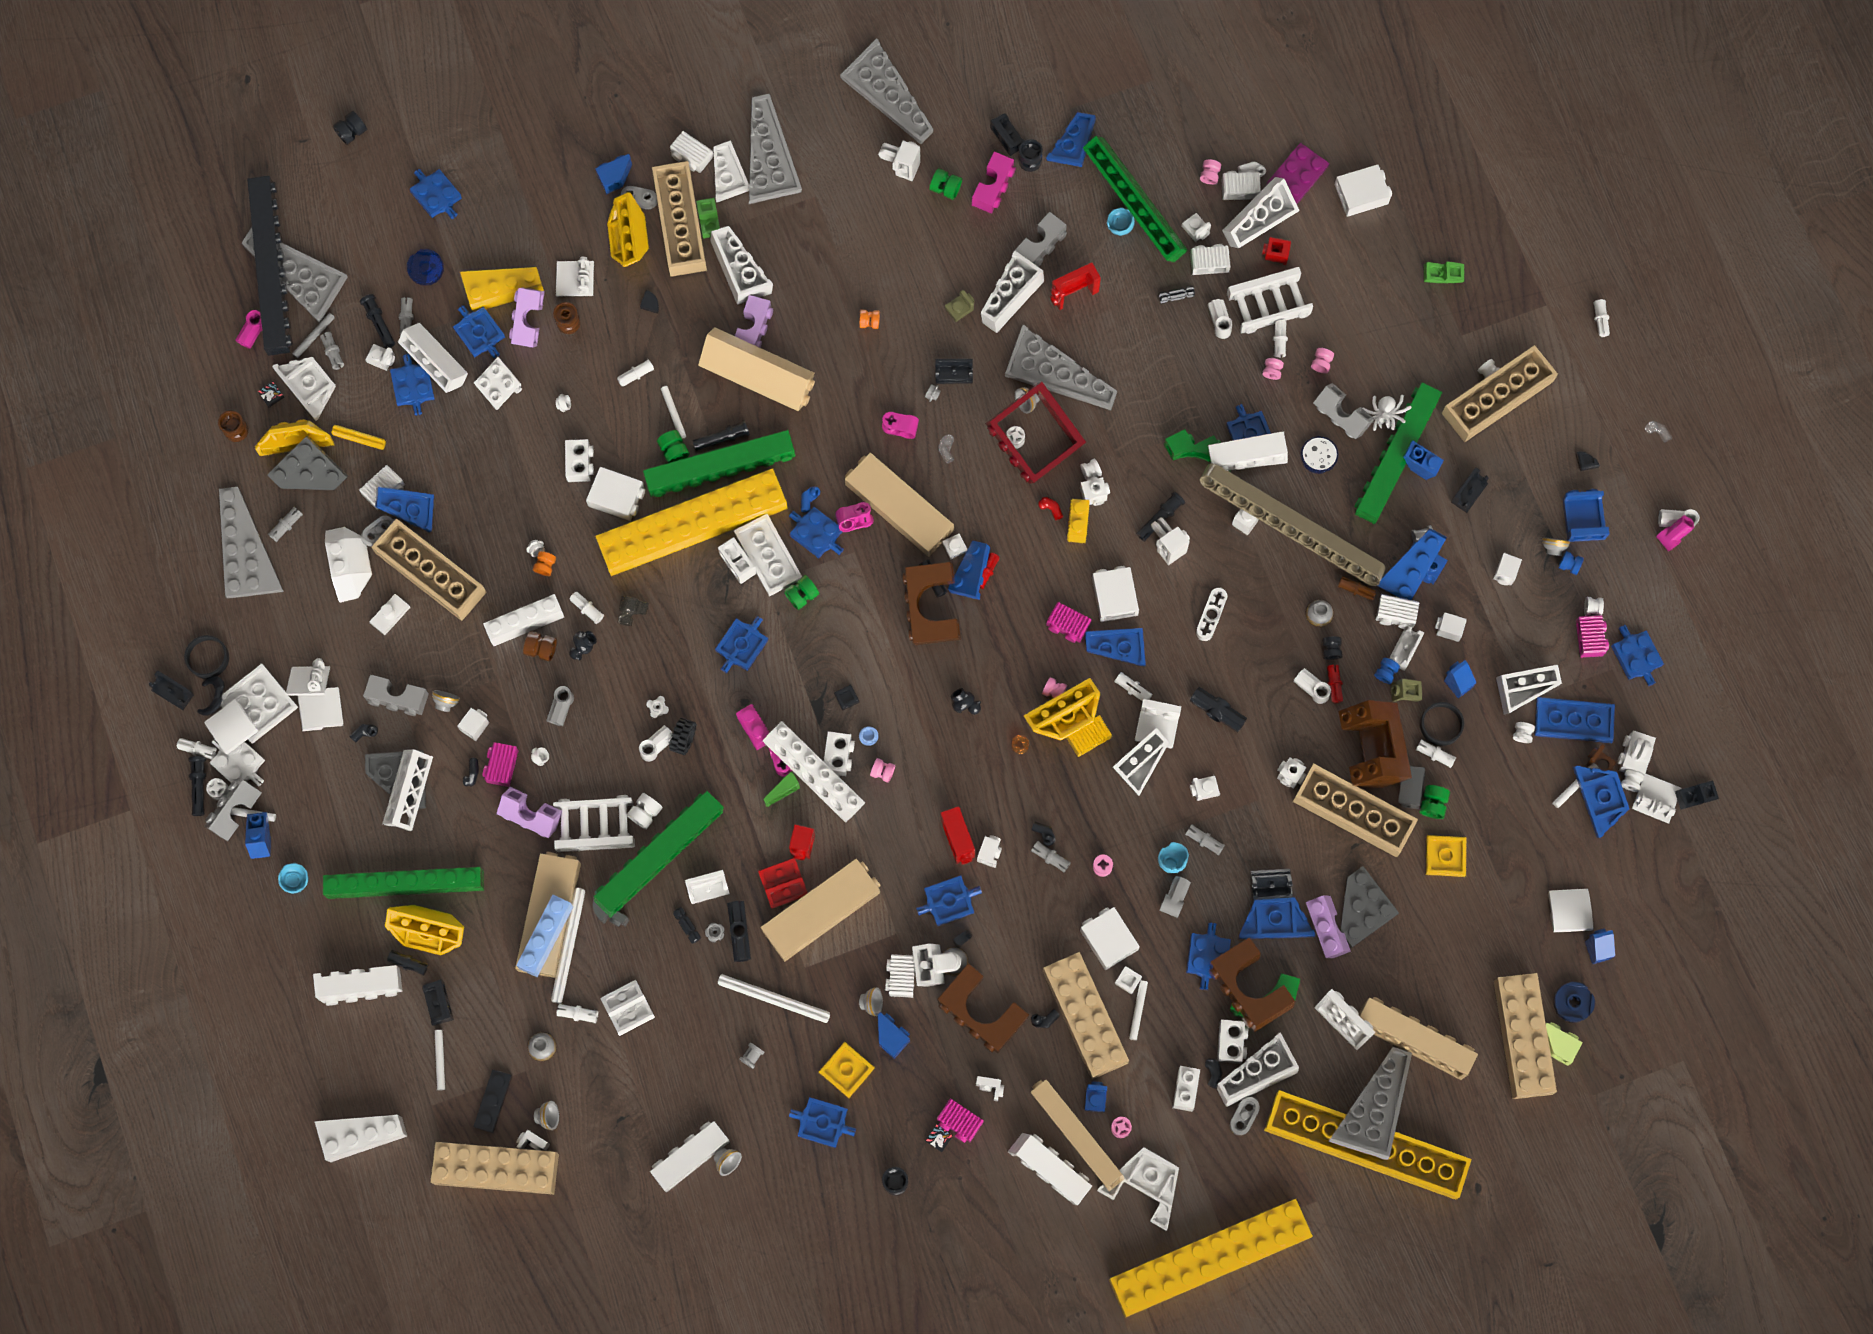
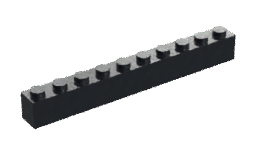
[247,176,293,356]

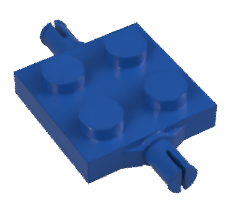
[410,169,462,219]
[453,305,505,358]
[390,354,435,415]
[1226,404,1271,441]
[789,507,844,558]
[715,616,768,673]
[1611,625,1664,686]
[916,876,982,926]
[1186,923,1231,990]
[789,1097,856,1148]

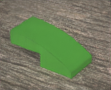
[696,198,720,239]
[1424,262,1464,283]

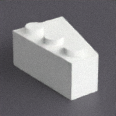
[1496,665,1562,715]
[1113,728,1169,796]

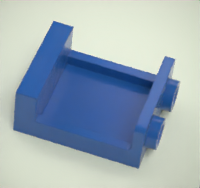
[1562,489,1609,542]

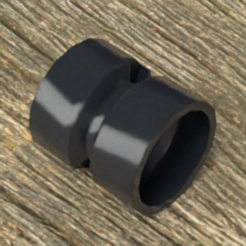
[332,111,368,145]
[1018,139,1043,172]
[882,1167,909,1196]

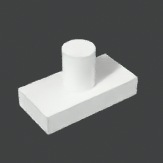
[370,594,410,635]

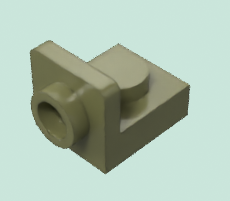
[945,290,974,322]
[1391,679,1422,702]

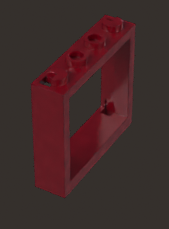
[985,382,1086,484]

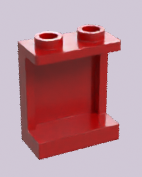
[1050,262,1101,310]

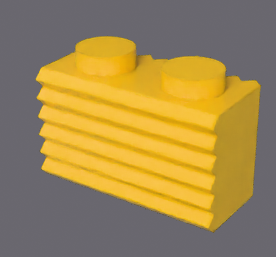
[1067,499,1090,543]
[1066,715,1112,757]

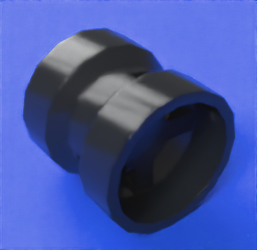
[1322,636,1343,660]

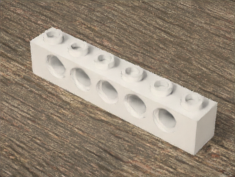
[763,721,865,823]

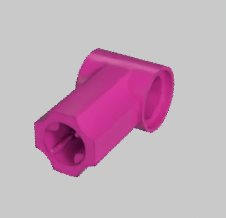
[235,310,262,349]
[1656,515,1695,551]

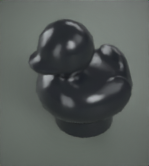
[569,631,597,660]
[951,688,981,715]

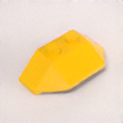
[607,192,649,267]
[255,419,334,456]
[1024,678,1100,740]
[385,905,464,955]

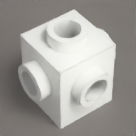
[1080,477,1110,506]
[1277,758,1306,789]

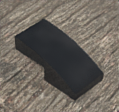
[1675,781,1719,810]

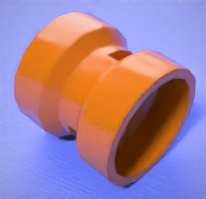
[860,309,880,329]
[533,551,556,576]

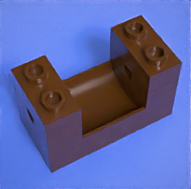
[1338,700,1412,788]

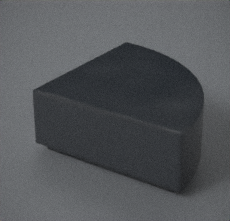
[640,290,659,314]
[1576,451,1600,471]
[953,930,973,948]

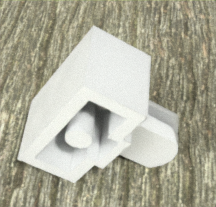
[878,141,920,181]
[1151,517,1190,565]
[1618,731,1656,775]
[912,944,961,987]

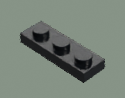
[473,1069,512,1133]

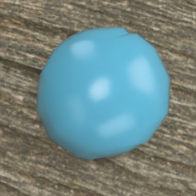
[1107,208,1135,236]
[1158,842,1189,873]
[278,863,308,894]

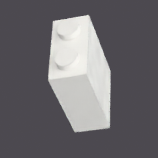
[1334,165,1392,217]
[586,467,645,521]
[1092,566,1139,622]
[1080,907,1139,970]

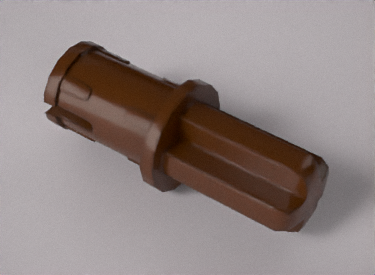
[1338,576,1376,600]

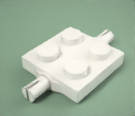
[210,739,265,786]

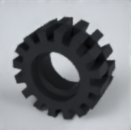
[669,718,697,755]

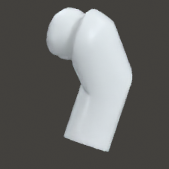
[1238,162,1266,177]

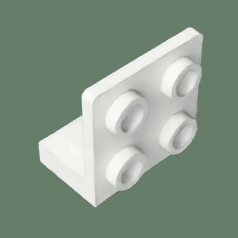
[1135,699,1181,748]

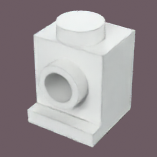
[977,835,1002,868]

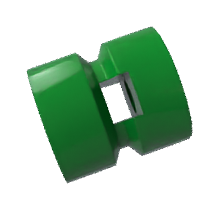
[929,168,963,200]
[657,430,690,463]
[784,575,820,610]
[1419,785,1450,819]

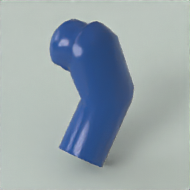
[801,486,820,512]

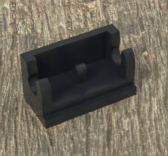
[990,113,1025,156]
[935,359,973,384]
[1451,467,1489,513]
[149,670,194,710]
[1250,869,1293,900]
[422,979,454,1026]

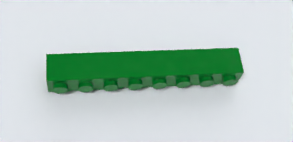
[1083,136,1188,262]
[1354,383,1442,524]
[643,430,795,497]
[594,791,724,918]
[323,867,484,899]

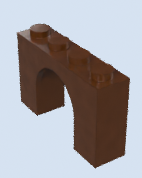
[903,562,961,645]
[1209,937,1295,1032]
[938,963,1029,1053]

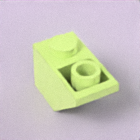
[1546,1022,1583,1066]

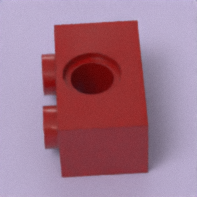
[789,825,815,860]

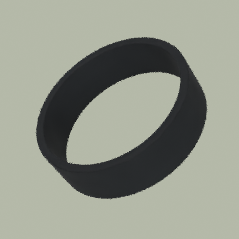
[184,635,229,679]
[1420,702,1464,746]

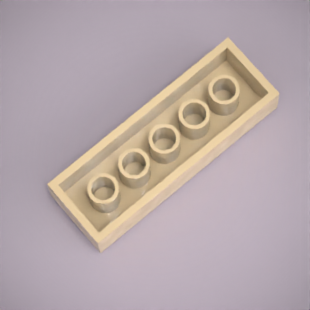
[652,161,707,276]
[1442,345,1558,442]
[372,519,487,621]
[1293,763,1418,857]
[1043,952,1129,1080]
[1494,973,1557,1099]
[1359,997,1478,1080]
[430,1142,559,1195]

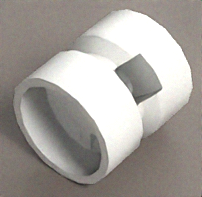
[627,793,663,830]

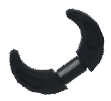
[197,676,225,716]

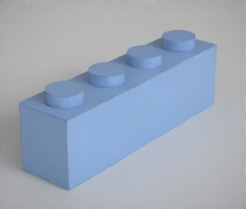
[516,895,573,977]

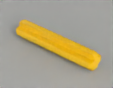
[331,425,386,450]

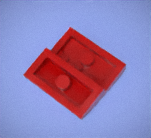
[758,858,808,909]

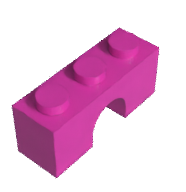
[972,152,1016,214]

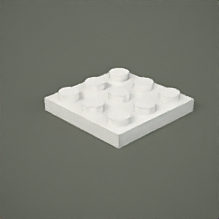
[221,664,298,744]
[1314,989,1375,1050]

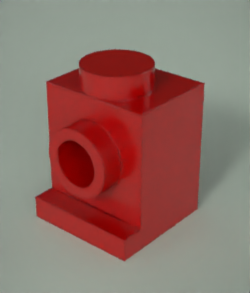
[1262,237,1291,265]

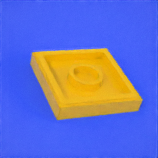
[1426,835,1466,877]
[819,1042,875,1098]

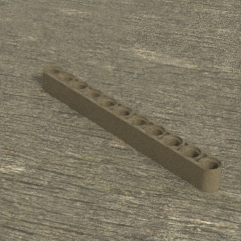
[1200,463,1386,586]

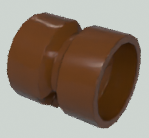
[553,302,580,334]
[218,410,249,442]
[523,631,557,662]

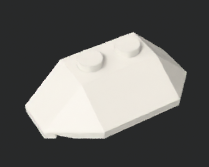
[325,527,372,602]

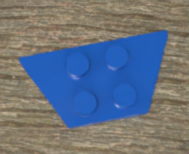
[1573,766,1629,838]
[1239,897,1315,939]

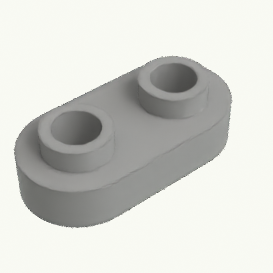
[621,186,658,209]
[361,516,394,546]
[1230,1097,1260,1136]

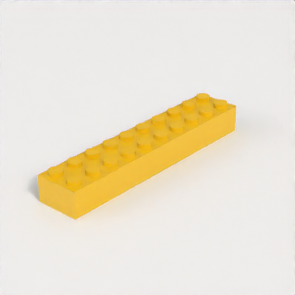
[596,468,788,576]
[1264,1090,1471,1200]
[1109,1199,1313,1318]

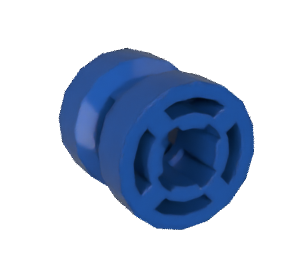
[1558,551,1584,575]
[1374,658,1400,684]

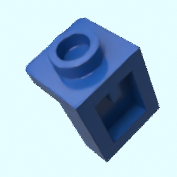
[1085,1082,1107,1112]

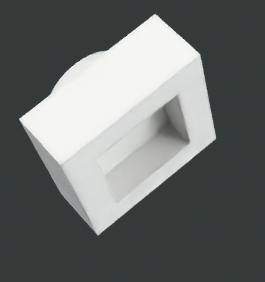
[942,534,967,560]
[1115,966,1142,994]

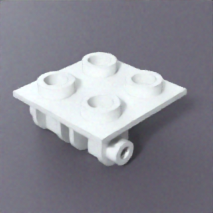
[556,257,594,296]
[474,357,522,410]
[286,658,330,695]
[1632,774,1682,823]

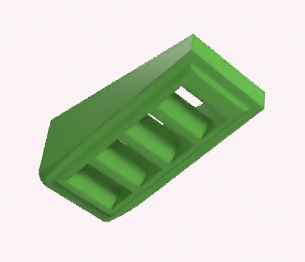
[763,771,800,807]

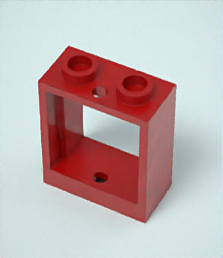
[940,806,975,865]

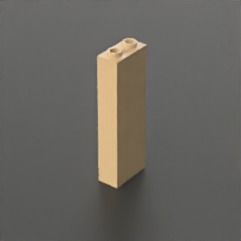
[698,327,815,411]
[845,453,954,557]
[515,852,581,978]
[761,858,880,962]
[1031,1080,1125,1191]

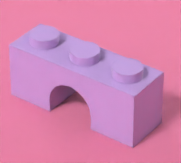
[509,287,544,347]
[735,295,773,348]
[497,787,562,838]
[1306,895,1351,958]

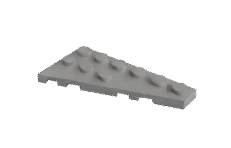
[840,39,933,144]
[749,94,802,204]
[242,228,348,323]
[1005,325,1117,410]
[219,487,284,598]
[1329,1047,1412,1160]

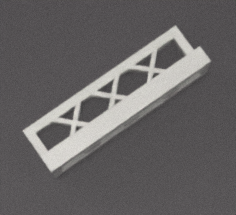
[383,749,433,831]

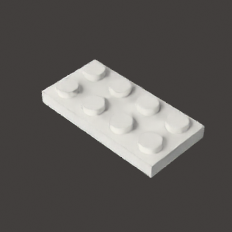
[734,514,802,596]

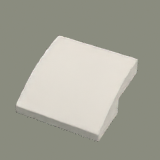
[298,687,343,731]
[204,699,258,754]
[1548,889,1593,932]
[600,980,655,1036]

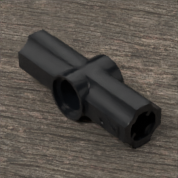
[1190,687,1247,733]
[727,901,751,962]

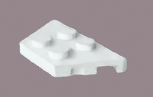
[272,357,336,421]

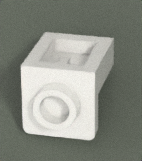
[1182,213,1211,242]
[365,344,395,371]
[1190,776,1220,801]
[976,1076,1004,1101]
[517,1130,550,1151]

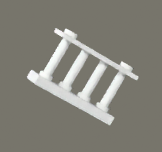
[1227,267,1313,334]
[553,795,635,852]

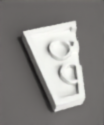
[714,140,749,203]

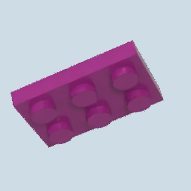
[1267,143,1330,205]

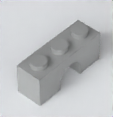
[1015,212,1067,267]
[1313,383,1375,439]
[363,675,429,716]
[205,778,262,841]

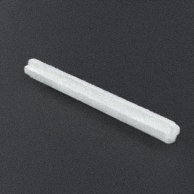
[551,888,585,1003]
[718,974,830,1023]

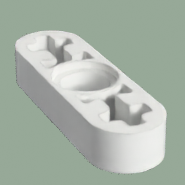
[1196,588,1227,641]

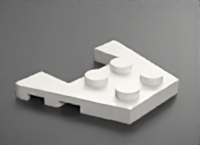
[1097,1147,1179,1231]

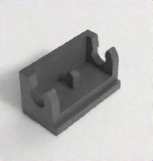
[1398,766,1426,810]

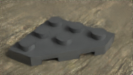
[268,436,348,490]
[365,750,426,809]
[1340,866,1399,948]

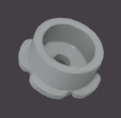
[925,384,941,402]
[705,923,724,942]

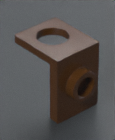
[1586,744,1616,771]

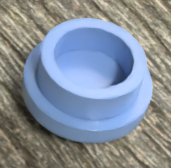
[859,726,878,746]

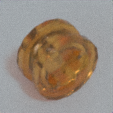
[1012,735,1029,754]

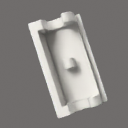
[1389,626,1424,671]
[685,870,730,904]

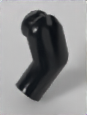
[349,724,378,743]
[463,758,479,787]
[1032,821,1055,846]
[1031,1009,1061,1028]
[1205,1058,1223,1089]

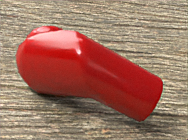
[1038,497,1063,520]

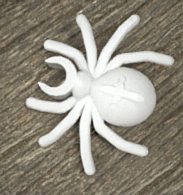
[1362,395,1411,431]

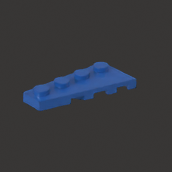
[1377,528,1447,600]

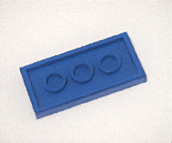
[1535,697,1615,743]

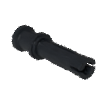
[359,294,396,349]
[692,420,750,451]
[1136,492,1185,542]
[188,756,206,816]

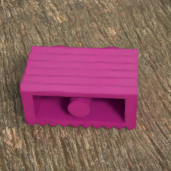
[1046,602,1091,643]
[1576,615,1609,658]
[736,704,770,750]
[483,742,518,787]
[937,1098,984,1143]

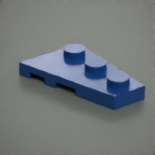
[1046,112,1096,167]
[375,487,434,533]
[948,541,990,600]
[1085,628,1146,667]

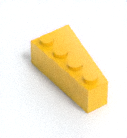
[460,267,544,312]

